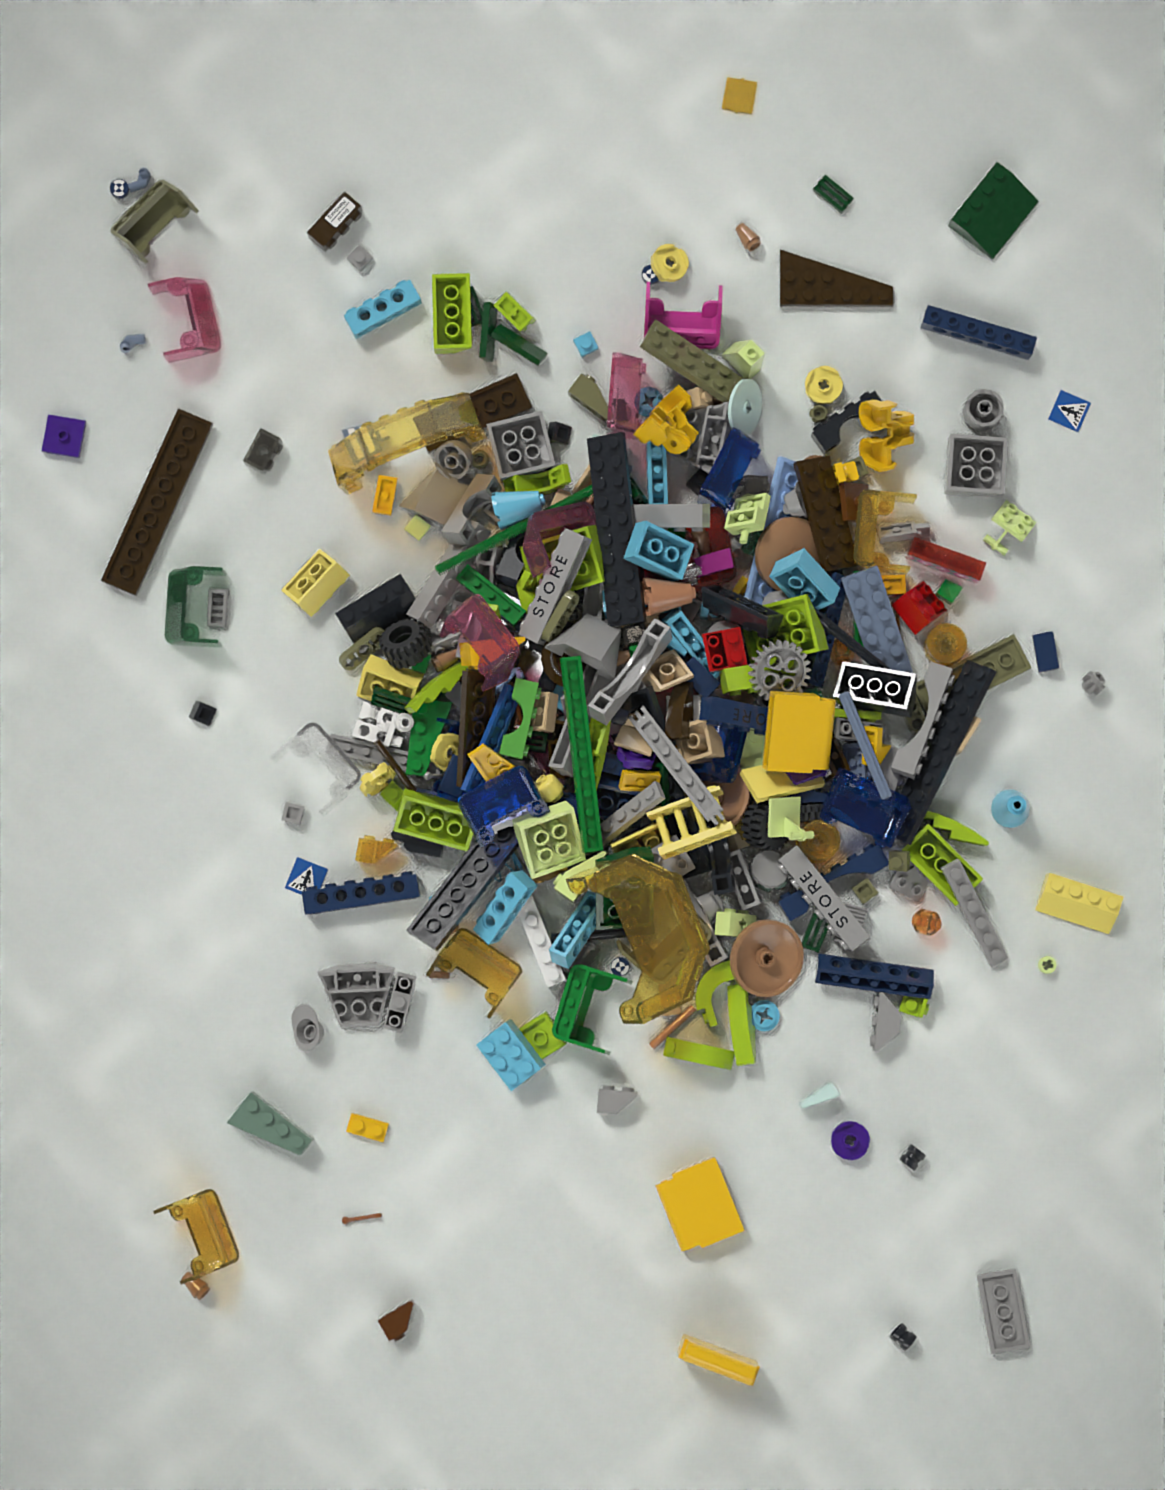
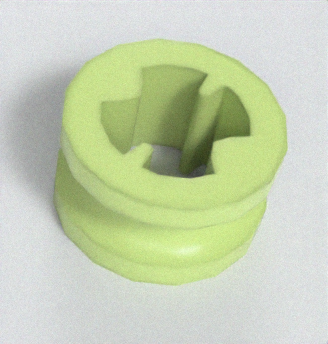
[1038,956,1057,974]

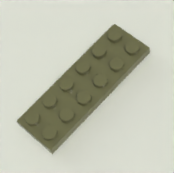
[640,319,744,402]
[916,634,1032,715]

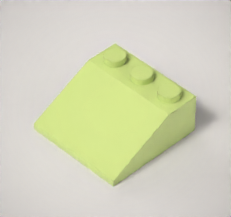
[512,801,586,879]
[553,851,607,904]

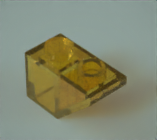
[355,835,398,865]

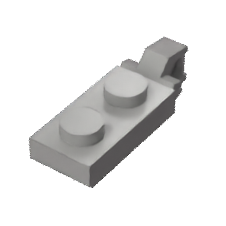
[876,520,931,544]

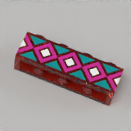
[906,537,987,584]

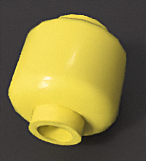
[535,774,564,803]

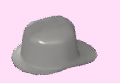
[783,481,807,518]
[693,891,724,934]
[291,1004,324,1051]

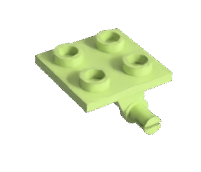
[983,500,1037,556]
[768,797,814,841]

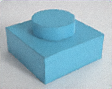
[573,331,599,357]

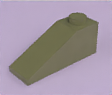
[568,373,616,428]

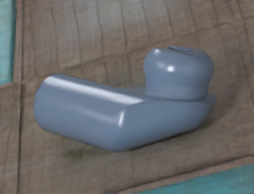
[128,167,151,193]
[120,334,146,353]

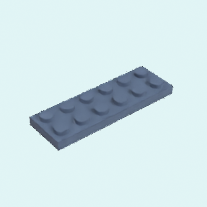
[841,565,913,673]

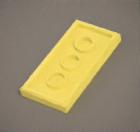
[740,765,825,803]

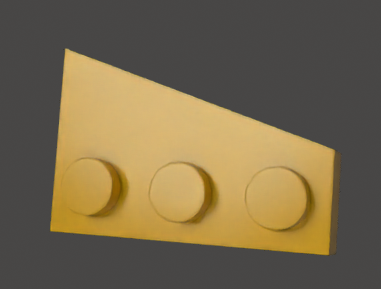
[467,743,531,801]

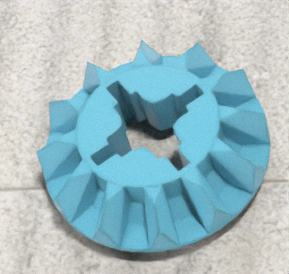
[634,386,663,417]
[752,1000,780,1031]

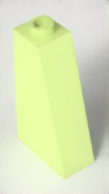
[721,340,765,379]

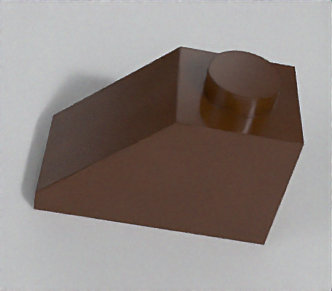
[378,1299,414,1342]

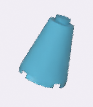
[491,491,546,530]
[991,789,1030,828]

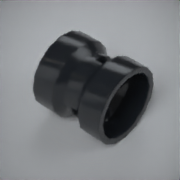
[899,1144,926,1171]
[889,1323,917,1351]

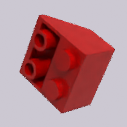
[892,581,947,635]
[702,627,748,672]

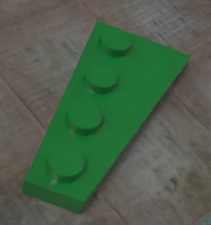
[406,701,453,777]

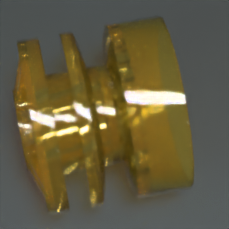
[923,623,967,667]
[795,819,841,864]

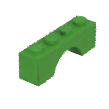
[499,678,542,760]

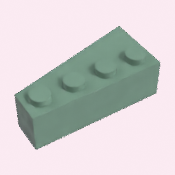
[227,1091,314,1156]

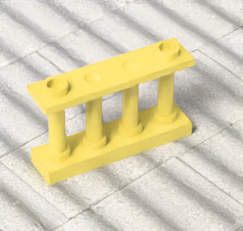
[646,785,737,860]

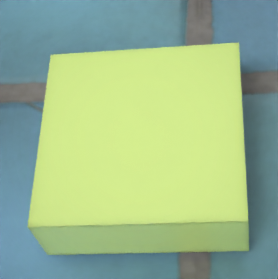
[404,515,431,542]

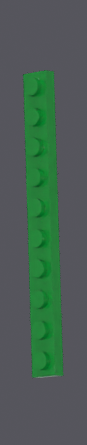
[560,656,603,853]

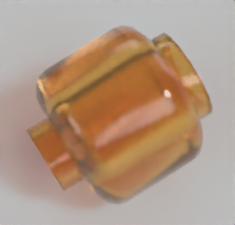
[830,638,855,666]
[912,909,942,936]

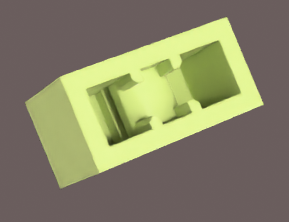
[715,908,757,937]

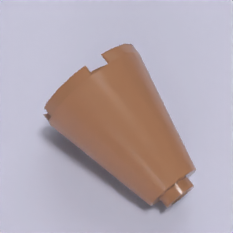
[642,578,696,616]

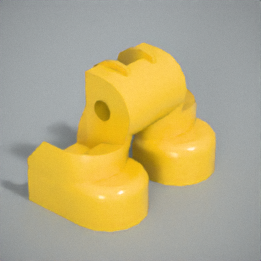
[633,384,699,454]
[859,400,914,472]

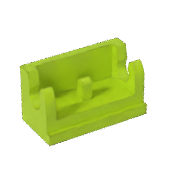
[493,292,536,332]

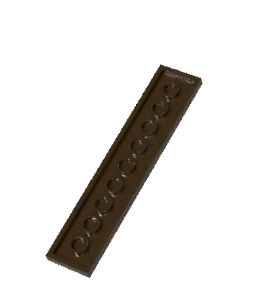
[101,408,214,596]

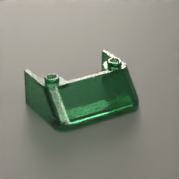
[164,566,227,648]

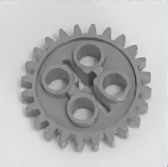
[748,640,811,700]

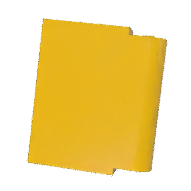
[762,691,836,773]
[655,1156,745,1251]
[677,1334,760,1386]

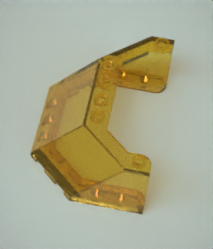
[328,392,487,495]
[565,854,710,1024]

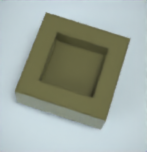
[844,456,869,478]
[889,850,910,872]
[852,877,878,905]

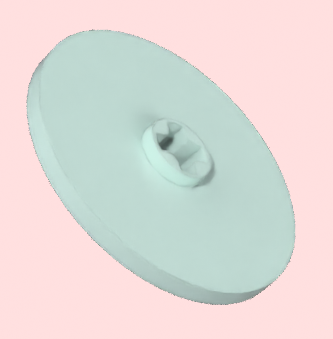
[728,379,762,436]

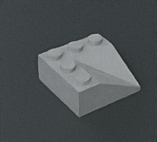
[486,411,556,483]
[944,434,1008,496]

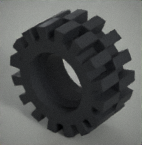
[800,804,831,823]

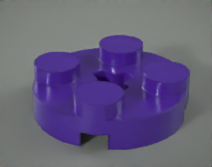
[617,746,656,770]
[831,1121,870,1160]

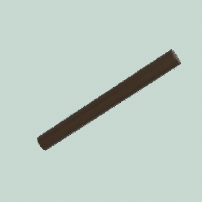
[373,739,418,792]

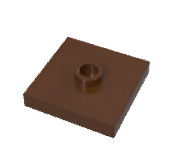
[839,482,872,523]

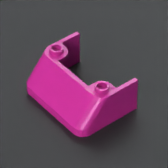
[644,282,723,349]

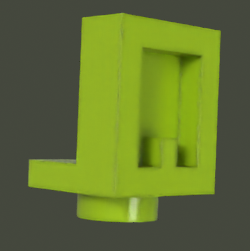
[898,996,930,1018]

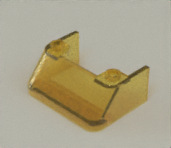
[853,490,917,575]
[426,928,522,1019]
[153,1189,239,1285]

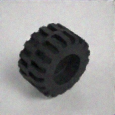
[379,619,432,669]
[741,801,789,851]

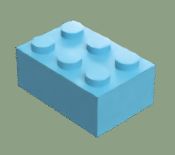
[623,521,694,581]
[769,548,840,610]
[476,1019,546,1091]

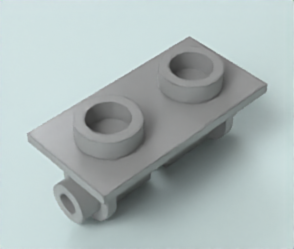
[430,627,462,657]
[564,941,601,974]

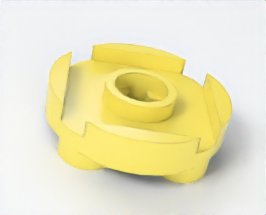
[651,244,689,282]
[805,366,843,405]
[430,733,459,771]
[360,762,395,797]

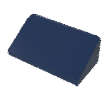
[1032,631,1059,673]
[686,657,720,697]
[438,754,463,798]

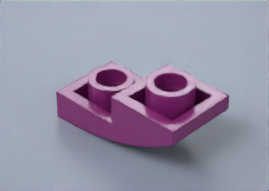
[694,548,735,578]

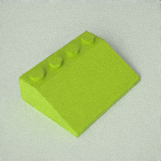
[519,525,605,592]
[741,594,829,664]

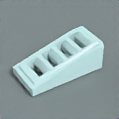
[799,1082,840,1108]

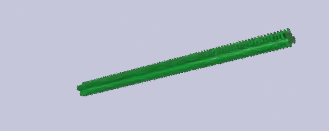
[435,484,593,576]

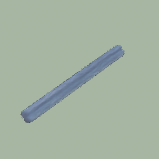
[839,692,892,800]

